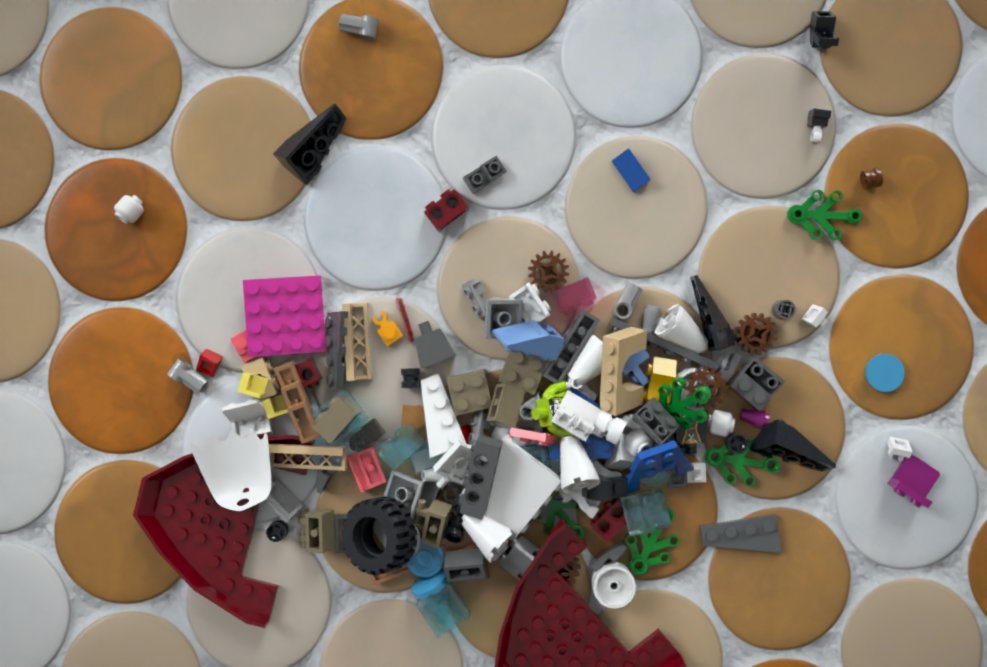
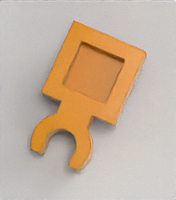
[372,311,404,347]

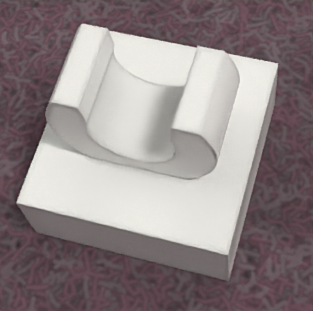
[801,304,829,328]
[887,437,912,461]
[687,462,706,483]

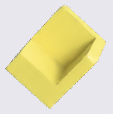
[237,372,269,398]
[262,394,288,419]

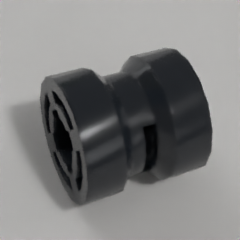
[401,368,421,388]
[724,433,748,454]
[444,516,465,543]
[266,520,289,542]

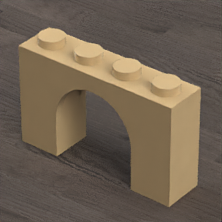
[600,327,647,416]

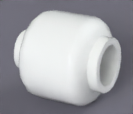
[114,195,144,224]
[708,410,735,437]
[624,429,653,457]

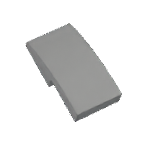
[410,448,444,473]

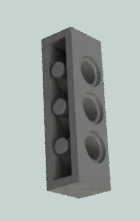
[542,309,600,384]
[458,435,503,520]

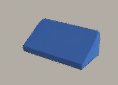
[612,148,650,192]

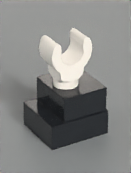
[807,108,831,143]

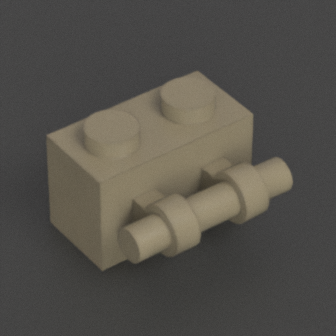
[486,383,525,428]
[414,499,452,549]
[298,508,335,553]

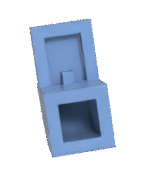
[622,350,650,386]

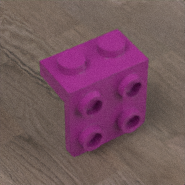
[887,454,940,508]

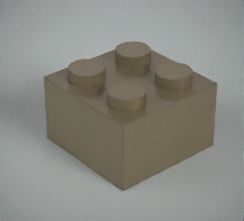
[498,350,548,395]
[446,369,492,416]
[312,395,362,444]

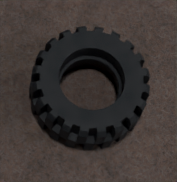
[341,496,418,575]

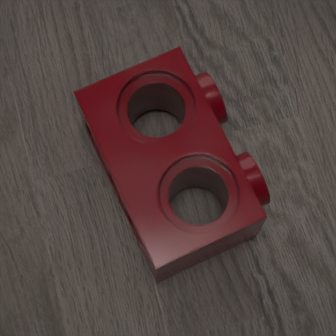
[424,189,469,232]
[275,358,323,389]
[590,498,635,543]

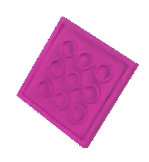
[243,275,326,357]

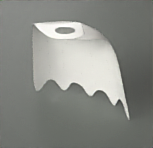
[190,428,272,511]

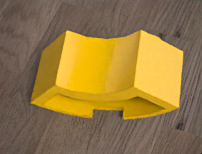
[643,357,677,406]

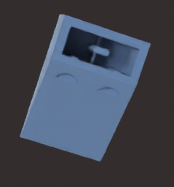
[492,320,565,361]

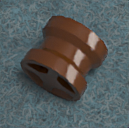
[860,168,883,190]

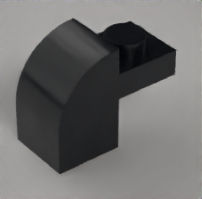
[810,11,839,49]
[582,475,627,501]

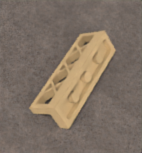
[342,303,372,381]
[269,443,347,471]

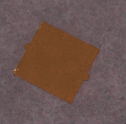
[400,404,427,441]

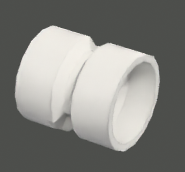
[592,410,627,445]

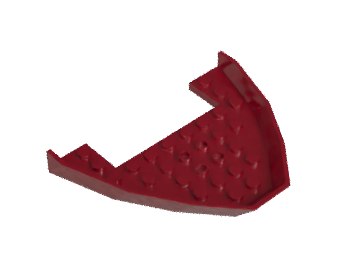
[133,435,315,628]
[494,517,687,667]

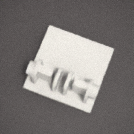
[551,390,601,442]

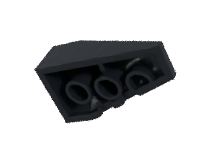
[273,104,346,185]
[690,275,736,351]
[750,420,836,472]

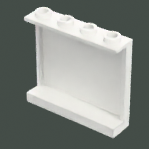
[460,432,561,537]

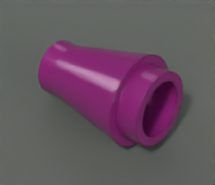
[740,409,770,429]

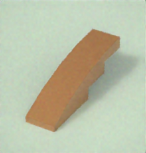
[274,361,321,444]

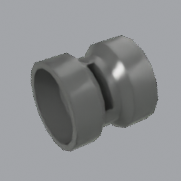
[772,300,796,319]

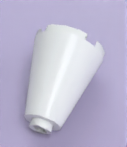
[655,304,709,354]
[566,334,603,386]
[560,436,600,493]
[462,515,516,563]

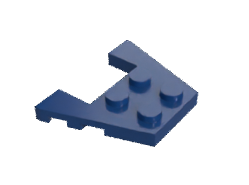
[549,387,616,460]
[626,440,694,494]

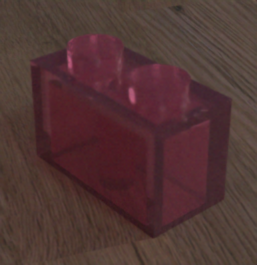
[552,277,597,315]

